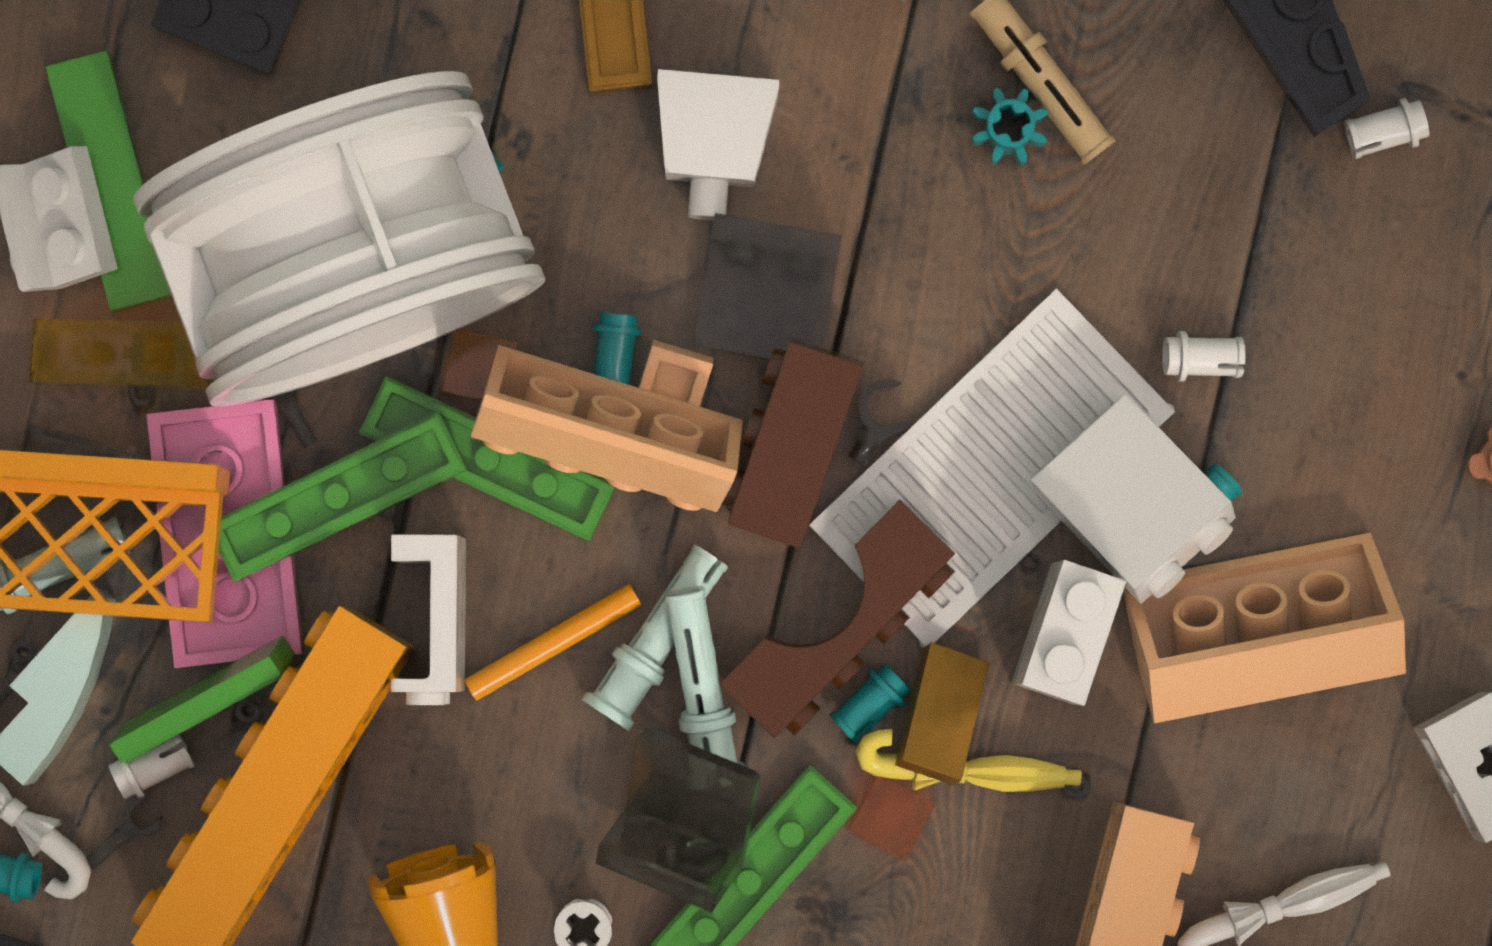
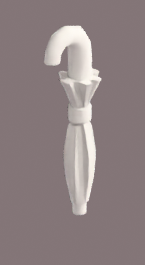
[0,781,92,899]
[1178,861,1390,946]

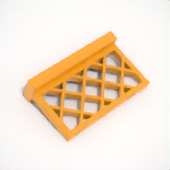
[0,450,230,623]

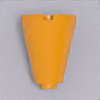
[368,842,498,946]

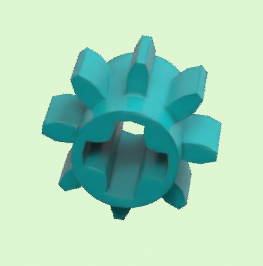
[971,88,1048,167]

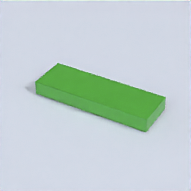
[109,635,295,763]

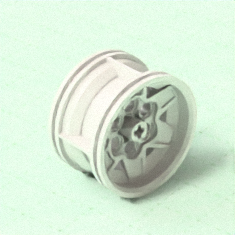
[133,71,545,407]

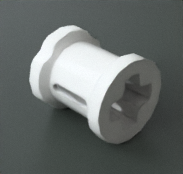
[554,898,612,946]

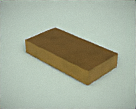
[579,0,653,94]
[895,642,990,785]

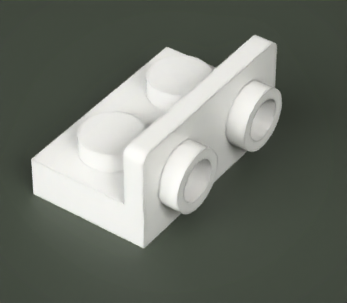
[0,146,118,292]

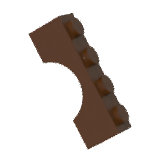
[719,499,955,738]

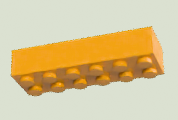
[131,606,416,946]

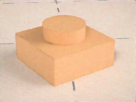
[638,340,714,407]

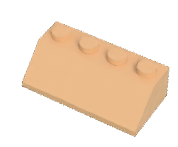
[471,345,743,512]
[1123,532,1406,723]
[1075,801,1200,946]

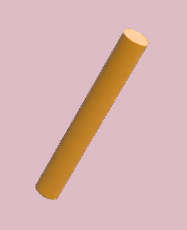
[464,583,642,701]

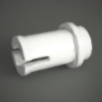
[1344,98,1429,159]
[1162,331,1245,382]
[108,734,196,800]

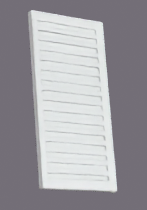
[809,288,1175,648]

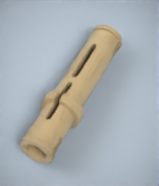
[969,0,1116,165]

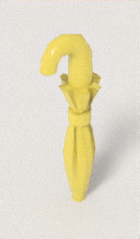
[855,729,1082,792]

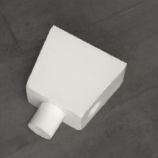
[657,69,779,221]

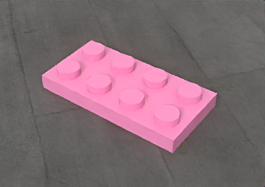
[146,399,304,668]

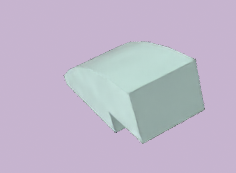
[0,590,116,786]

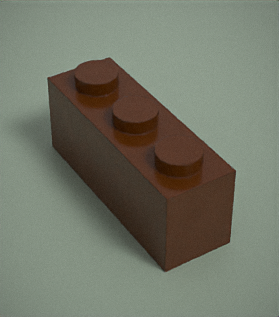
[722,337,864,549]

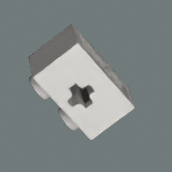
[1413,692,1492,843]

